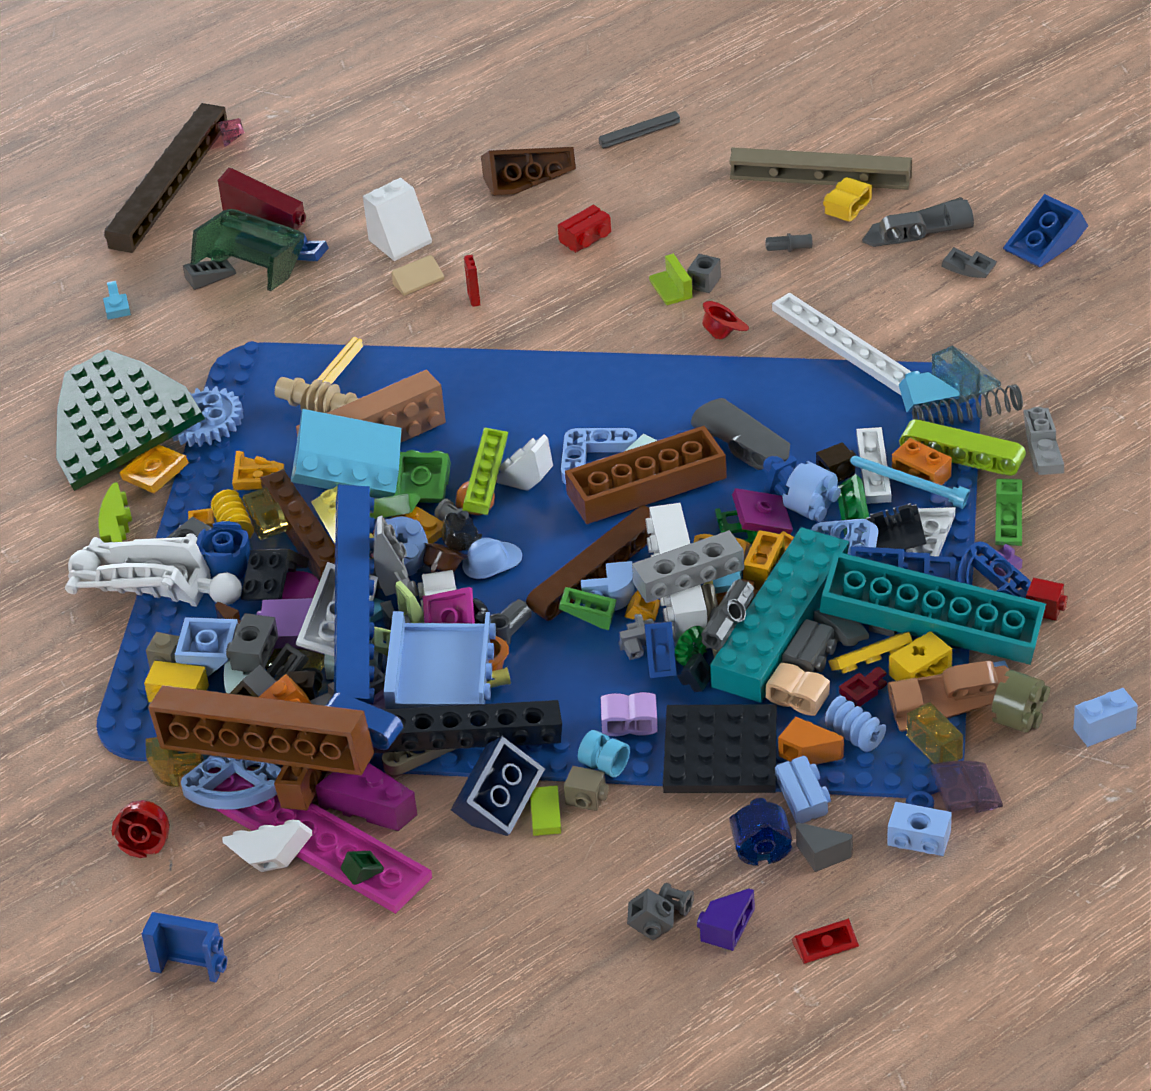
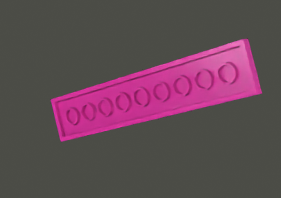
[201,767,432,914]

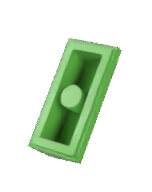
[370,493,421,519]

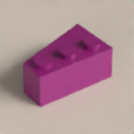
[315,763,418,831]

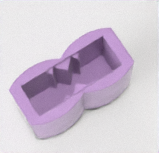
[601,692,657,736]

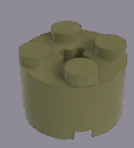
[992,670,1050,733]

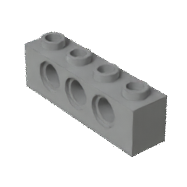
[632,530,744,603]

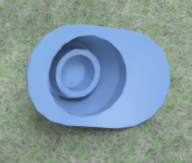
[462,538,522,579]

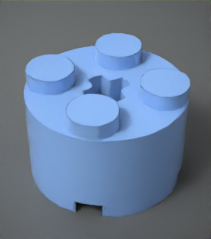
[783,461,841,522]
[385,517,428,576]

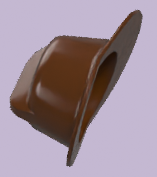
[423,543,468,573]

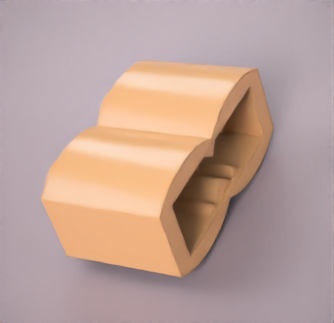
[766,663,830,716]

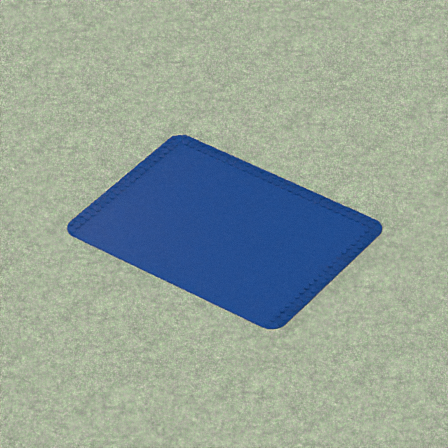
[96,341,981,798]

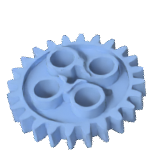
[172,387,244,447]

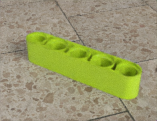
[899,419,1026,476]

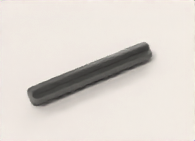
[598,111,680,149]

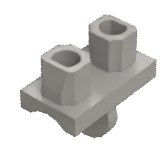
[619,614,666,660]

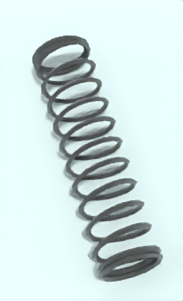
[912,384,1023,426]

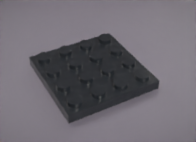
[663,704,777,793]

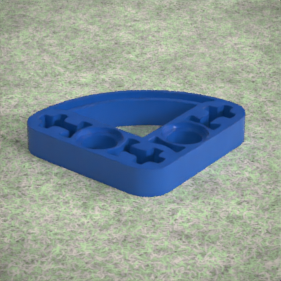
[955,542,1031,599]

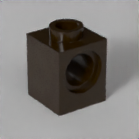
[816,442,856,482]

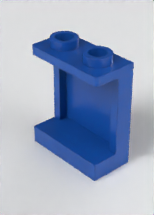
[141,912,228,982]

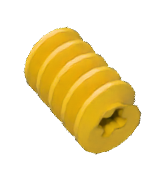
[211,489,254,539]

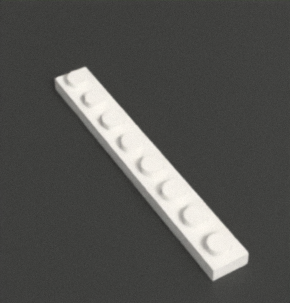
[772,293,911,396]

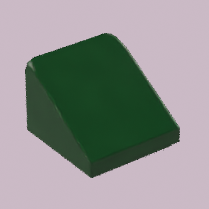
[341,851,384,885]

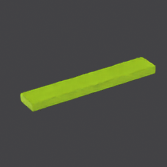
[462,428,508,515]

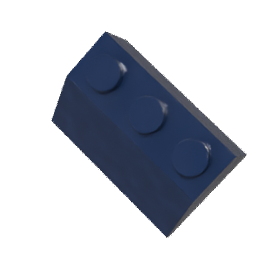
[451,736,545,836]

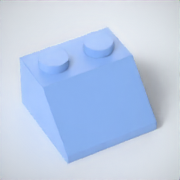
[175,617,238,677]

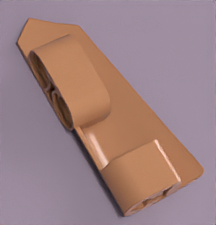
[888,661,1010,732]

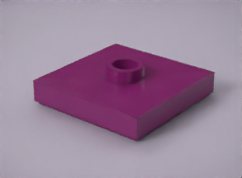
[732,488,793,534]

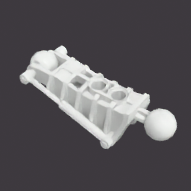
[65,533,242,607]

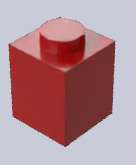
[1026,577,1068,621]

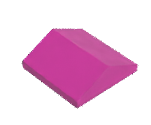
[422,587,475,624]

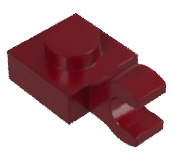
[839,667,887,707]

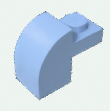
[581,561,635,611]

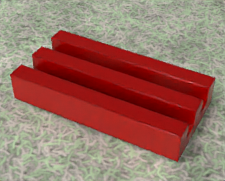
[464,254,481,307]

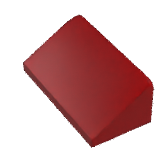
[791,918,859,964]

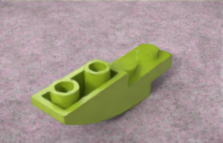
[98,482,132,543]

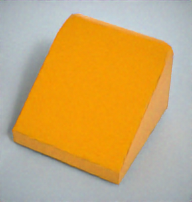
[624,590,660,621]

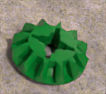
[674,626,707,666]

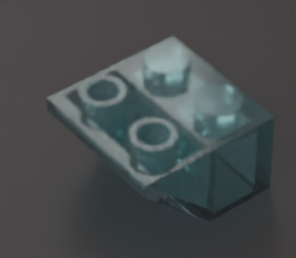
[932,346,1001,403]

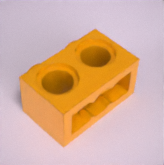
[743,530,785,590]

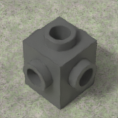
[627,889,674,940]

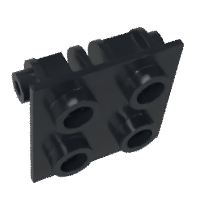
[866,503,927,550]

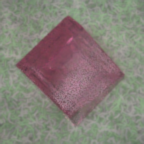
[219,118,244,147]

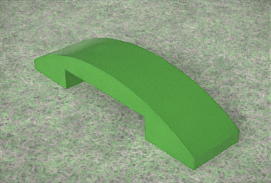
[995,479,1022,546]

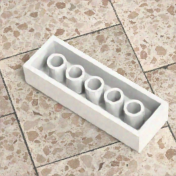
[646,503,707,649]

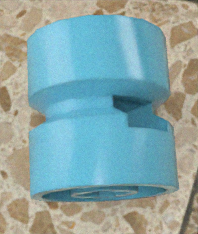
[578,730,630,778]

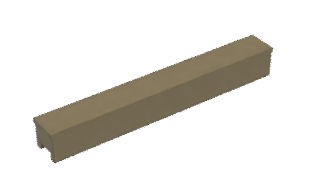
[729,147,912,190]

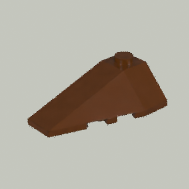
[481,147,576,196]

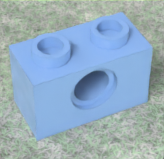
[887,802,952,856]

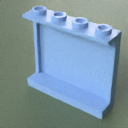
[384,611,496,709]

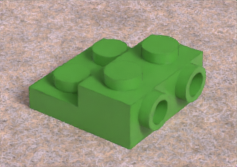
[394,450,451,503]

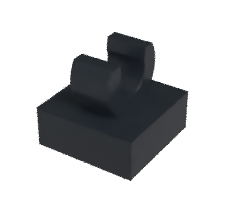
[677,653,711,692]

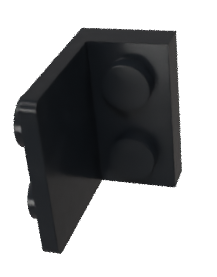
[241,549,309,601]

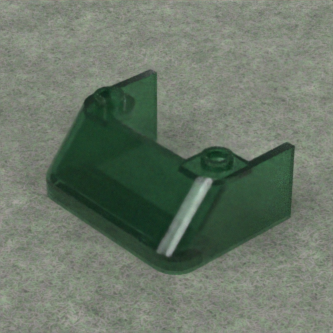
[190,209,305,291]

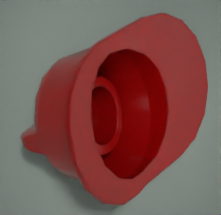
[702,301,749,339]

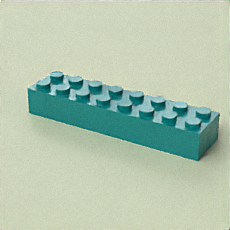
[710,527,849,703]
[820,551,1046,665]

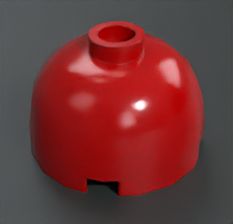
[111,800,170,858]

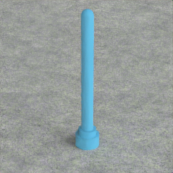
[850,456,970,509]

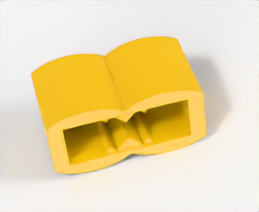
[823,177,872,222]

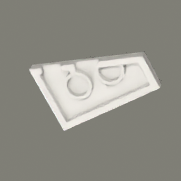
[906,507,956,556]

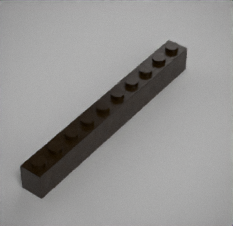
[104,103,228,253]

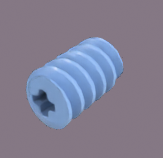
[825,696,886,752]

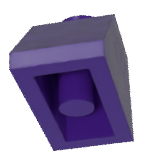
[697,888,755,951]

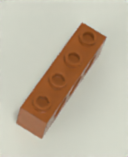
[274,765,327,810]

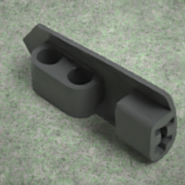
[862,197,974,247]
[691,398,790,470]

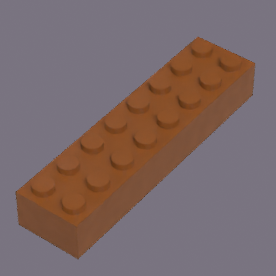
[148,685,374,775]

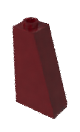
[217,167,306,233]

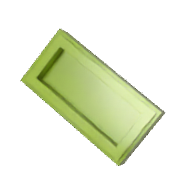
[531,786,561,836]

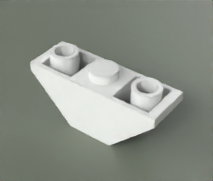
[496,434,553,491]
[222,820,312,872]

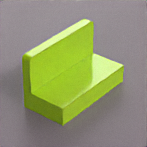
[649,253,693,305]

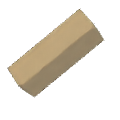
[391,255,445,296]

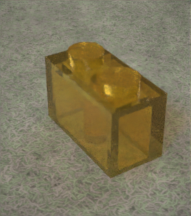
[907,702,963,770]

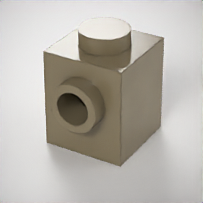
[146,632,180,669]
[564,766,609,811]

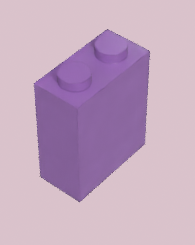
[257,598,324,656]

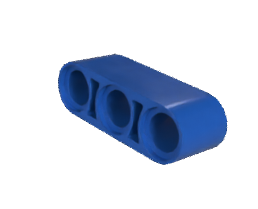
[325,693,403,750]

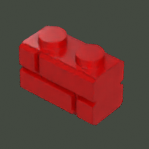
[557,204,611,253]

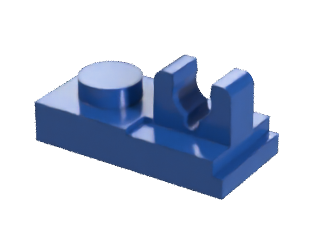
[644,621,677,678]

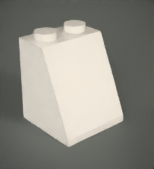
[363,178,432,261]

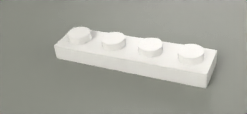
[856,427,891,504]

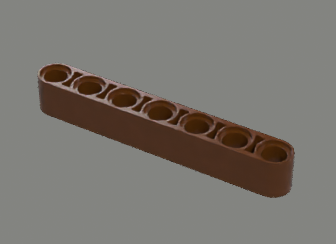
[526,505,651,621]

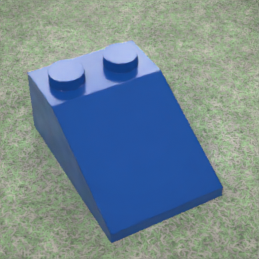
[1003,194,1088,268]

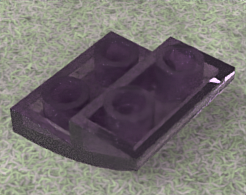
[931,761,1003,813]

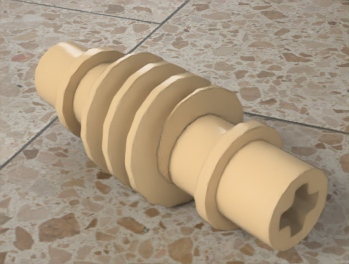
[275,377,358,413]

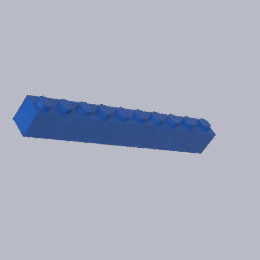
[334,484,374,704]

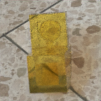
[243,487,288,540]
[146,737,204,787]

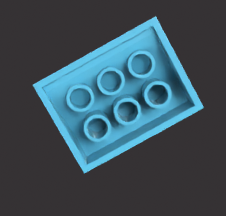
[291,409,401,498]

